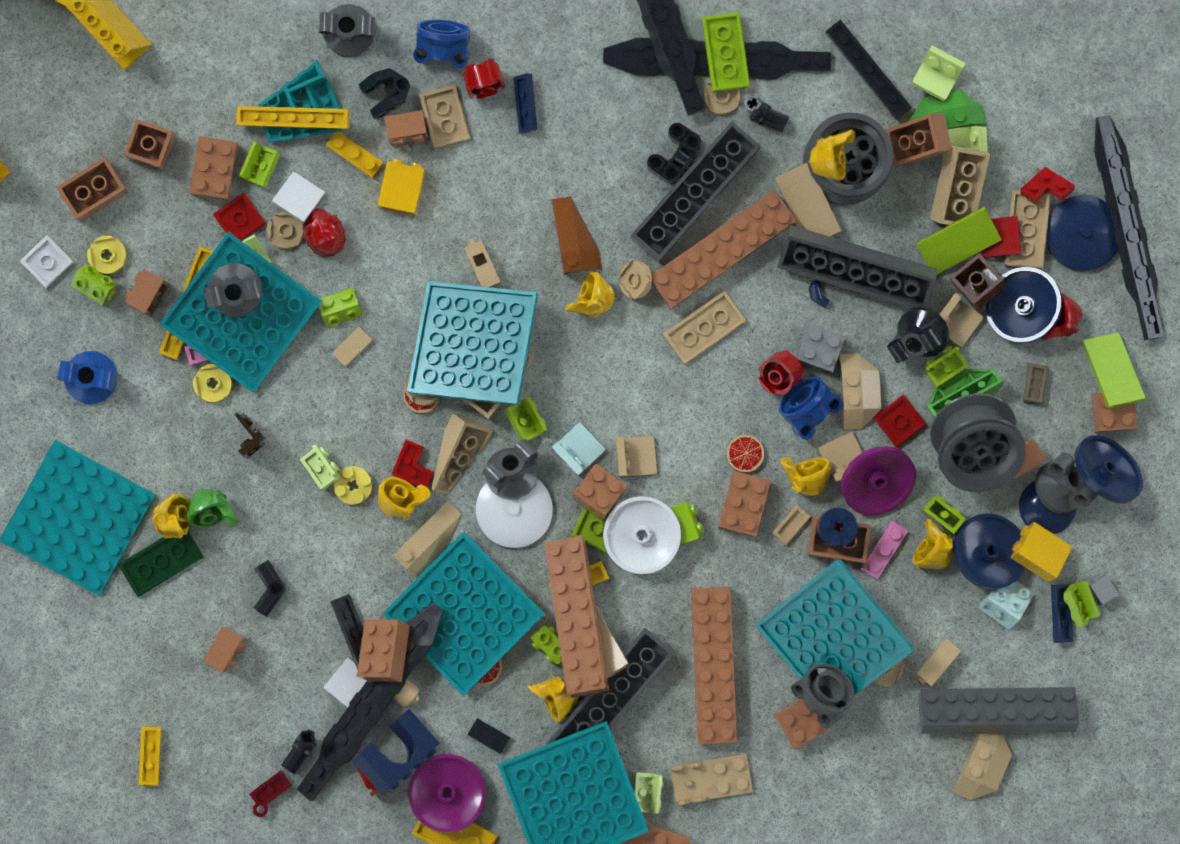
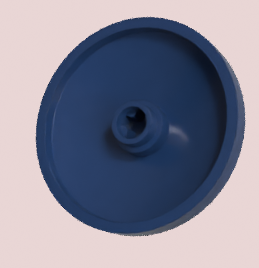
[1046,195,1118,271]
[986,267,1063,343]
[1074,435,1143,504]
[953,513,1025,590]

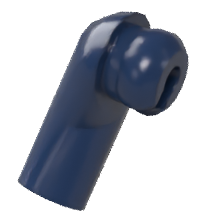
[808,281,830,308]

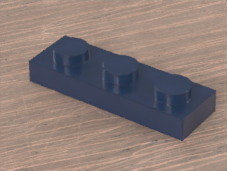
[513,73,538,134]
[1051,584,1073,643]

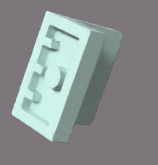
[552,422,605,476]
[978,581,1034,630]

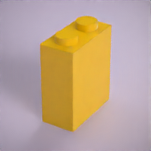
[377,159,426,216]
[1011,522,1072,583]

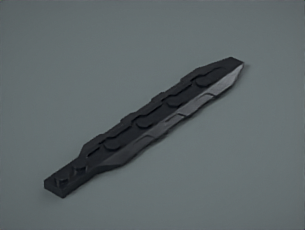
[637,0,706,117]
[603,38,831,79]
[1094,115,1164,341]
[297,602,444,802]

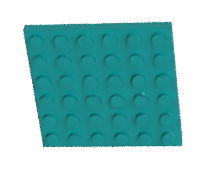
[159,231,322,393]
[407,281,539,406]
[0,440,156,596]
[382,531,545,696]
[755,558,915,695]
[497,721,649,844]

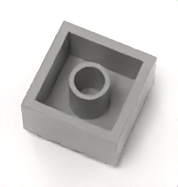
[796,323,846,374]

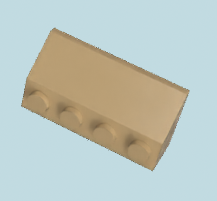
[930,145,990,225]

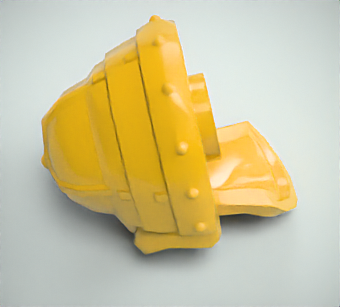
[809,130,855,181]
[565,271,615,317]
[780,457,831,496]
[378,477,430,520]
[152,493,191,539]
[912,518,954,570]
[527,676,579,723]

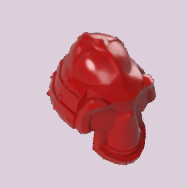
[303,208,347,258]
[1041,294,1083,341]

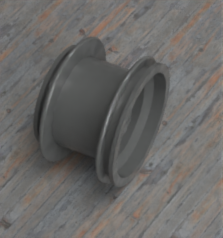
[803,113,894,205]
[930,394,1025,492]

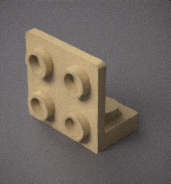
[939,293,983,347]
[818,432,863,482]
[616,436,657,477]

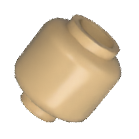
[393,679,419,707]

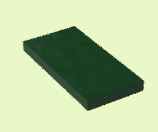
[118,531,204,597]

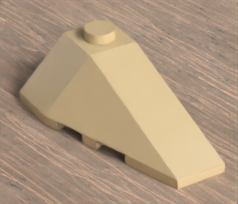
[432,413,493,494]
[393,501,461,578]

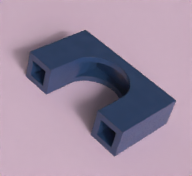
[352,709,440,795]

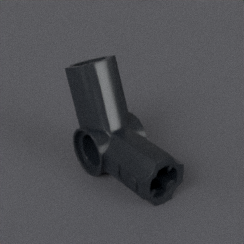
[744,95,790,132]
[253,560,286,617]
[281,729,317,774]

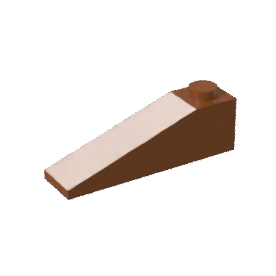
[552,196,601,274]

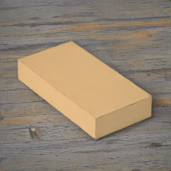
[332,327,373,367]
[772,504,811,546]

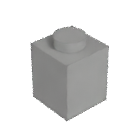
[1089,574,1119,605]

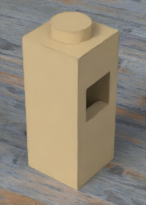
[464,239,501,288]
[915,638,961,686]

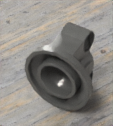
[318,4,375,57]
[203,263,263,317]
[482,439,538,499]
[1035,452,1098,514]
[791,663,855,728]

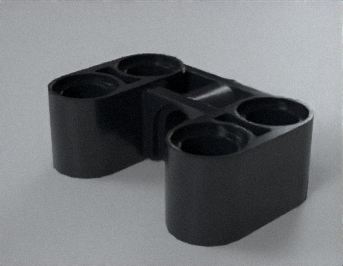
[647,123,701,184]

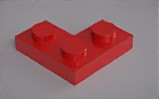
[1020,167,1075,203]
[391,439,434,488]

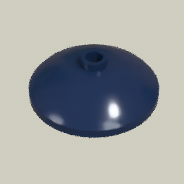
[1019,481,1076,534]

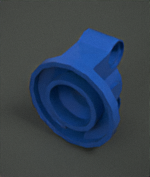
[413,19,470,68]
[57,351,118,404]
[779,376,843,440]

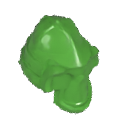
[187,489,239,528]

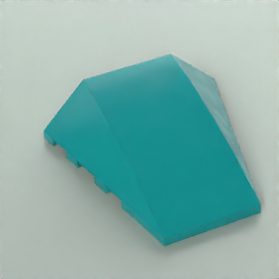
[256,60,345,143]

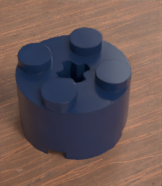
[817,508,858,547]

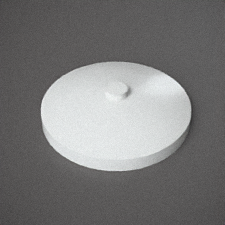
[476,480,553,548]
[604,496,681,574]

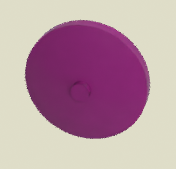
[841,446,916,515]
[408,754,486,833]

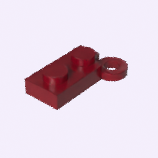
[249,770,292,817]

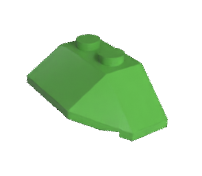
[909,90,986,129]
[927,368,1004,418]

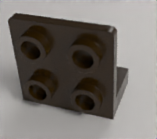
[234,412,265,459]

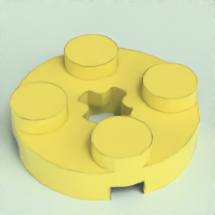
[87,236,127,275]
[193,364,232,403]
[334,466,373,505]

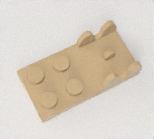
[670,753,753,805]

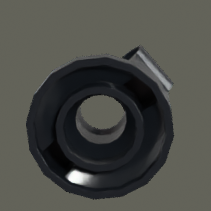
[887,307,950,363]

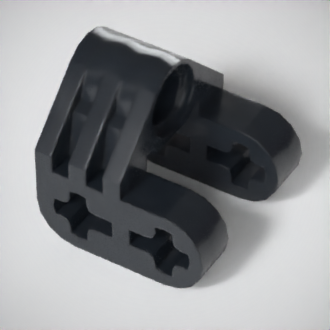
[358,68,410,120]

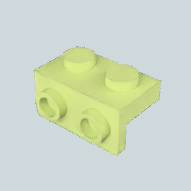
[300,444,341,491]
[632,772,663,814]

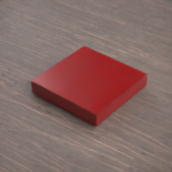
[213,192,266,241]
[982,216,1021,258]
[873,395,927,448]

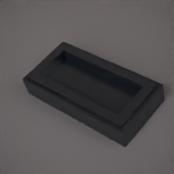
[467,718,510,754]

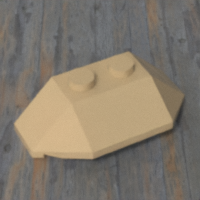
[839,353,881,430]
[953,733,1012,800]

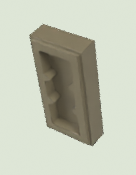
[1022,363,1048,404]

